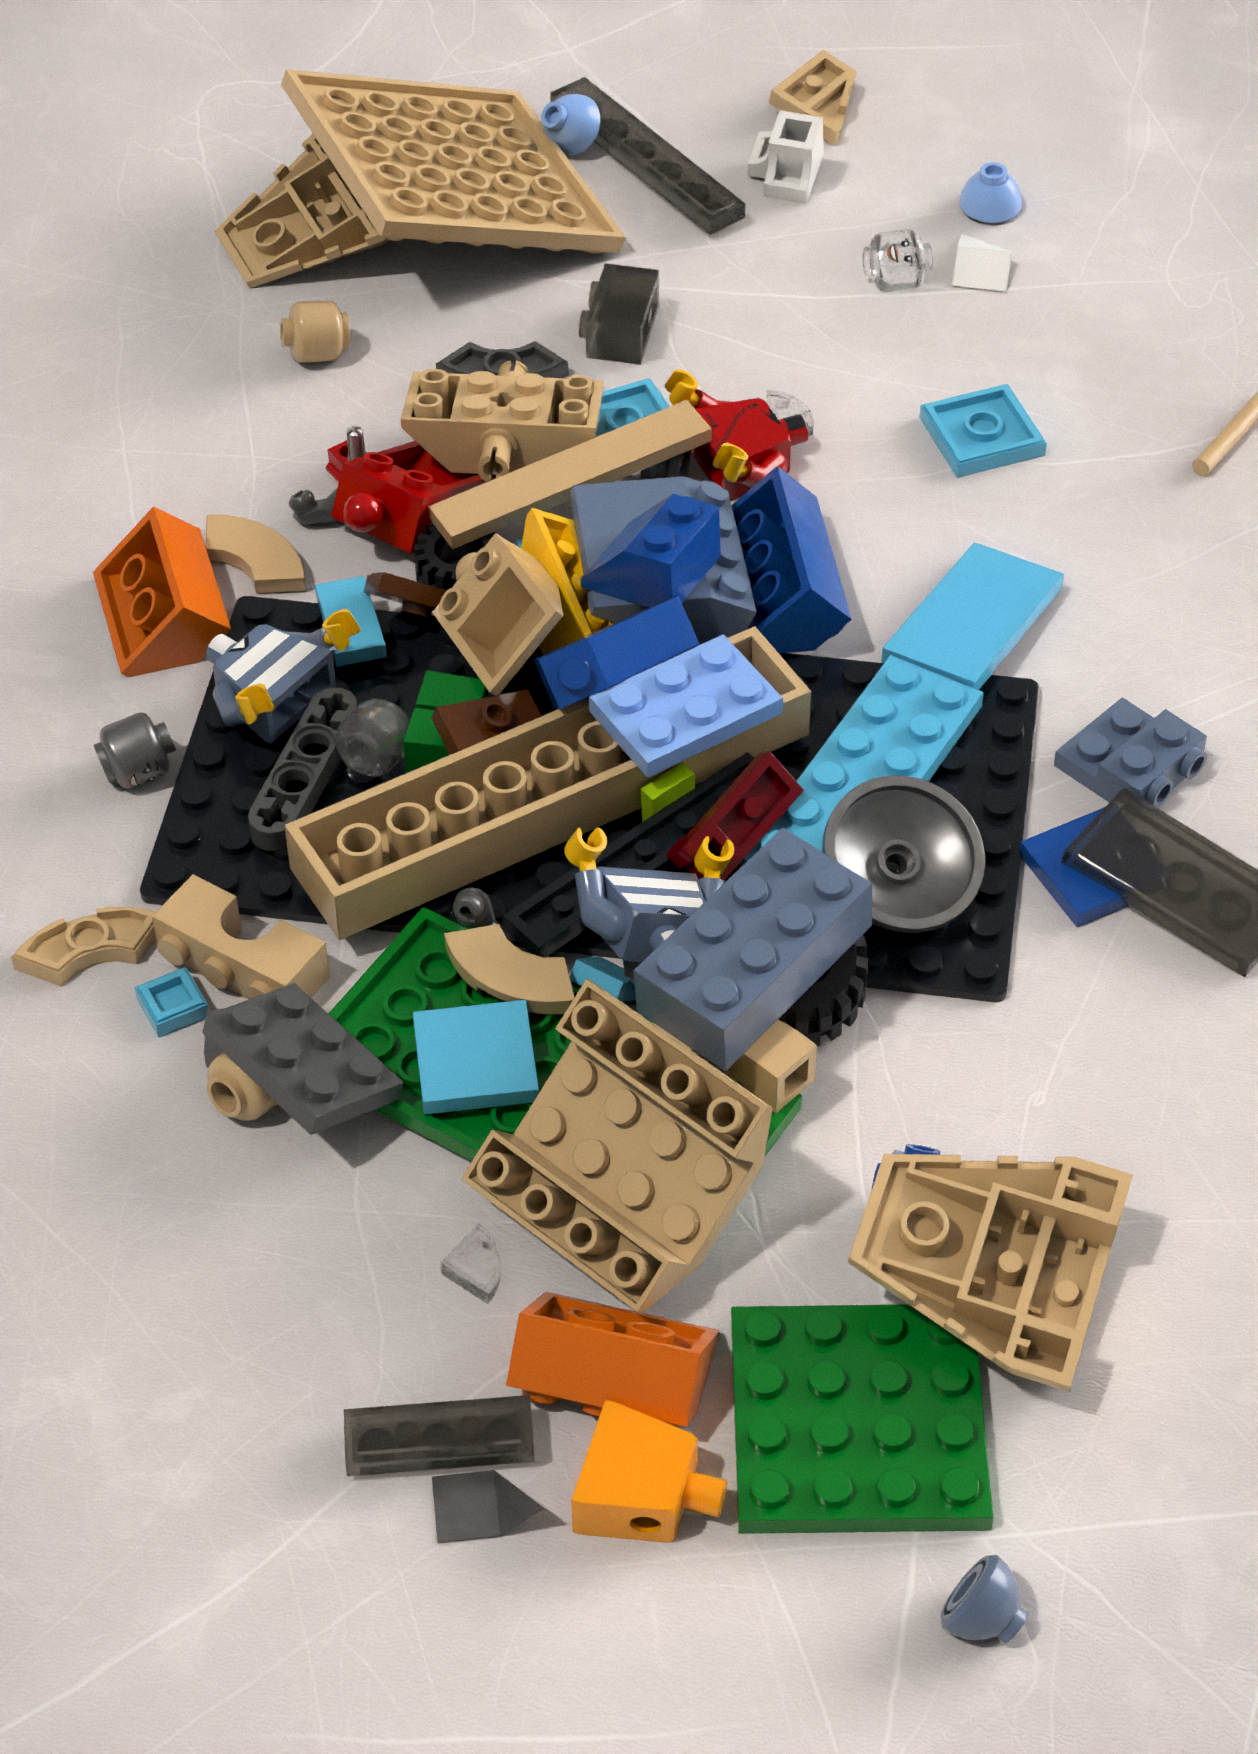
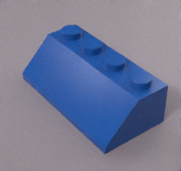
[732,466,852,653]

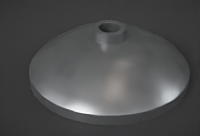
[822,775,985,933]

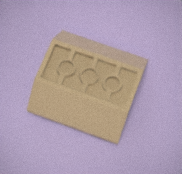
[461,979,773,1313]

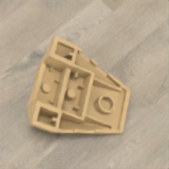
[214,134,389,288]
[848,1154,1133,1392]

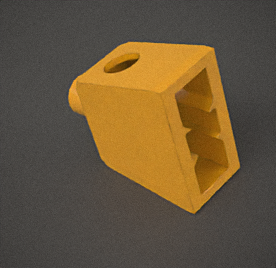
[571,1399,728,1543]

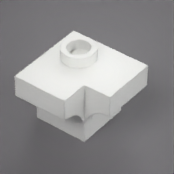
[748,110,823,203]

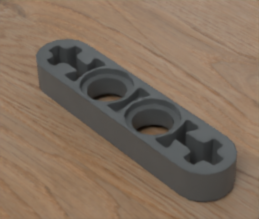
[248,687,359,851]

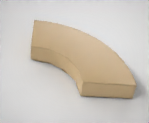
[205,515,306,593]
[11,907,156,986]
[444,924,575,1014]

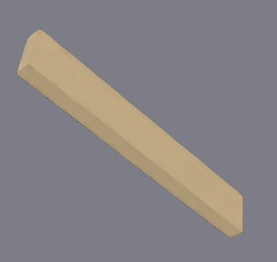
[428,400,712,549]

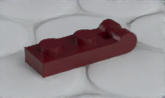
[666,751,804,881]

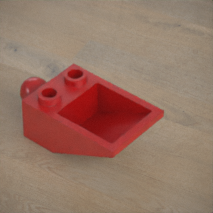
[331,441,496,554]

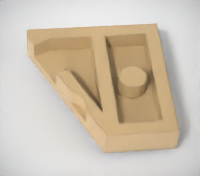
[769,50,857,146]

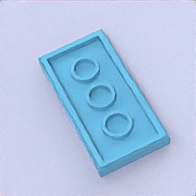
[881,542,1064,690]

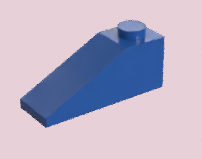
[533,596,699,709]

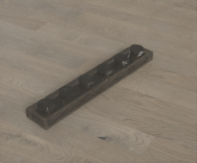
[550,77,746,235]

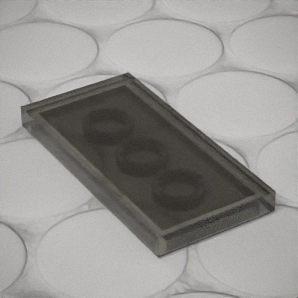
[1061,787,1258,978]

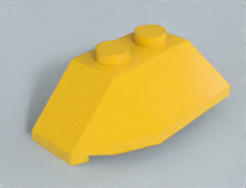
[521,508,615,655]

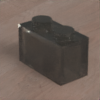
[579,263,659,365]

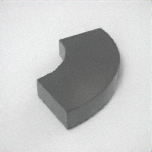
[436,341,569,378]

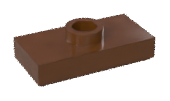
[363,572,447,619]
[431,690,542,755]

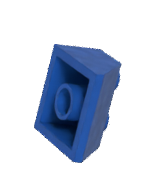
[580,494,721,608]

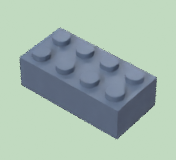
[634,827,872,1071]

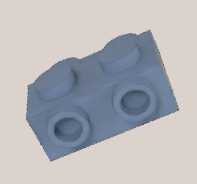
[1054,697,1207,820]

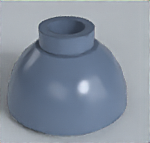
[940,1555,1028,1644]

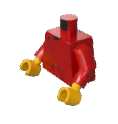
[664,369,808,501]

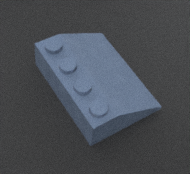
[569,476,757,647]

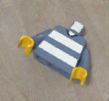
[206,609,361,744]
[565,828,734,962]

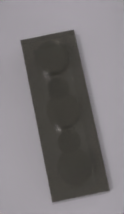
[344,1395,535,1476]

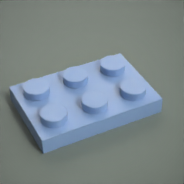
[589,634,783,778]

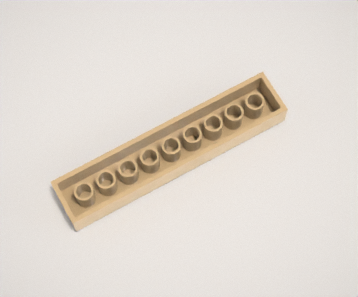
[284,626,811,940]

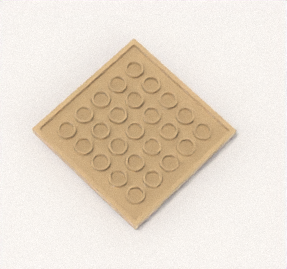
[281,69,626,254]

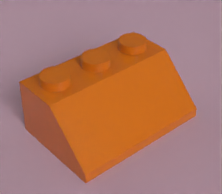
[93,506,231,677]
[506,1291,720,1428]

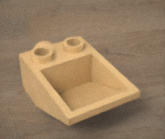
[432,533,563,696]

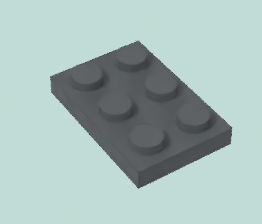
[202,983,404,1135]

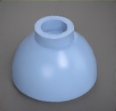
[541,94,600,156]
[960,162,1022,223]

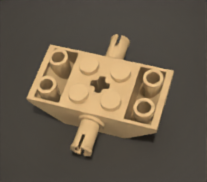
[401,361,604,482]

